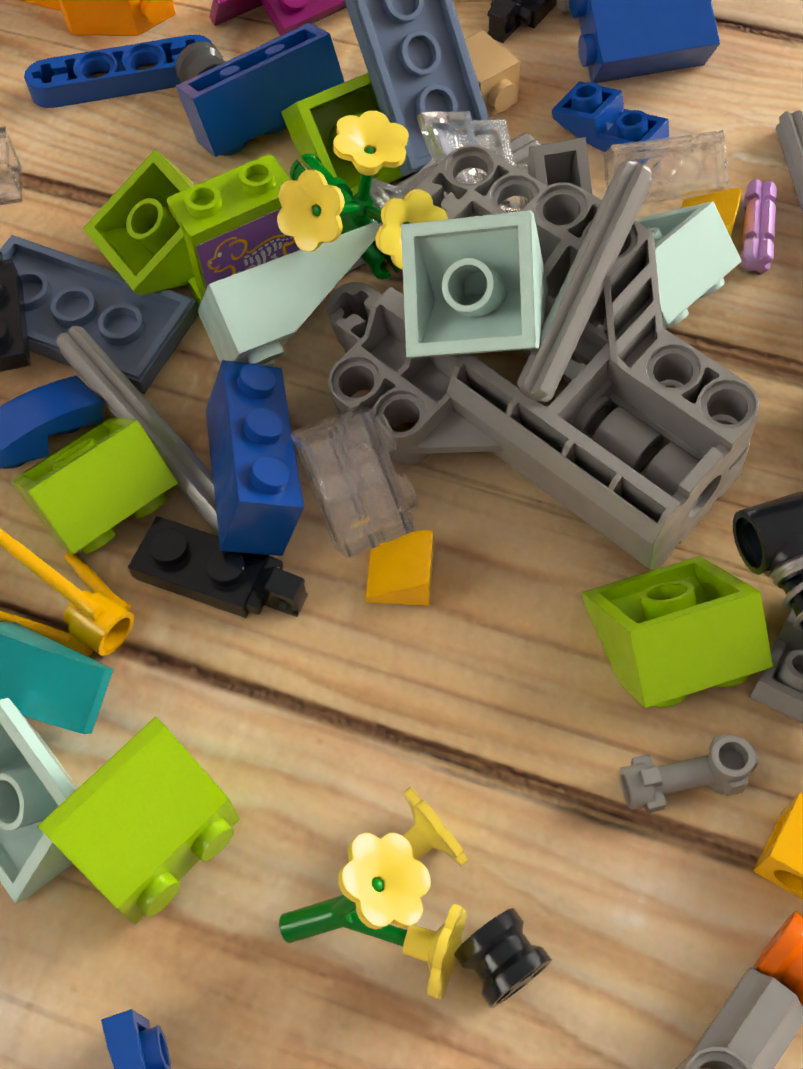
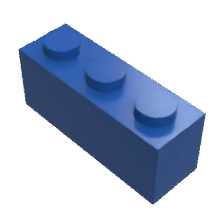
[175,23,344,157]
[206,360,304,556]

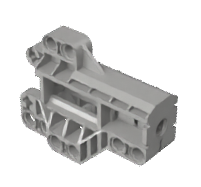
[327,145,759,570]

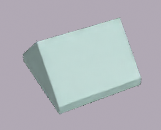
[401,210,549,358]
[0,698,78,903]

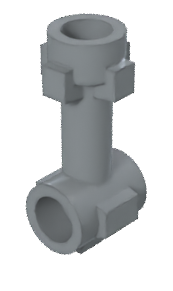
[619,734,759,814]

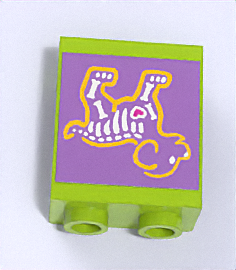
[167,154,300,306]

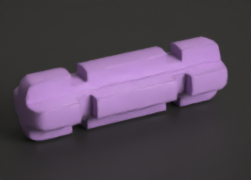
[740,179,777,274]

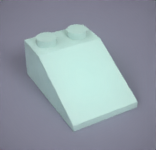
[198,222,379,366]

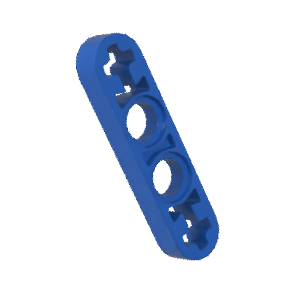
[24,35,212,108]

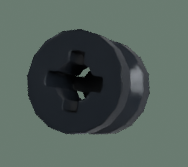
[454,908,552,1008]

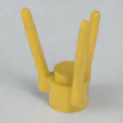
[0,528,134,657]

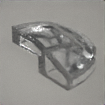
[417,111,530,213]

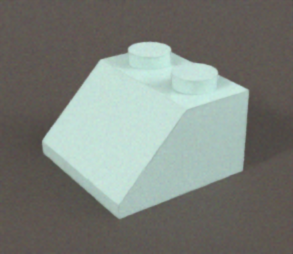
[636,201,742,329]

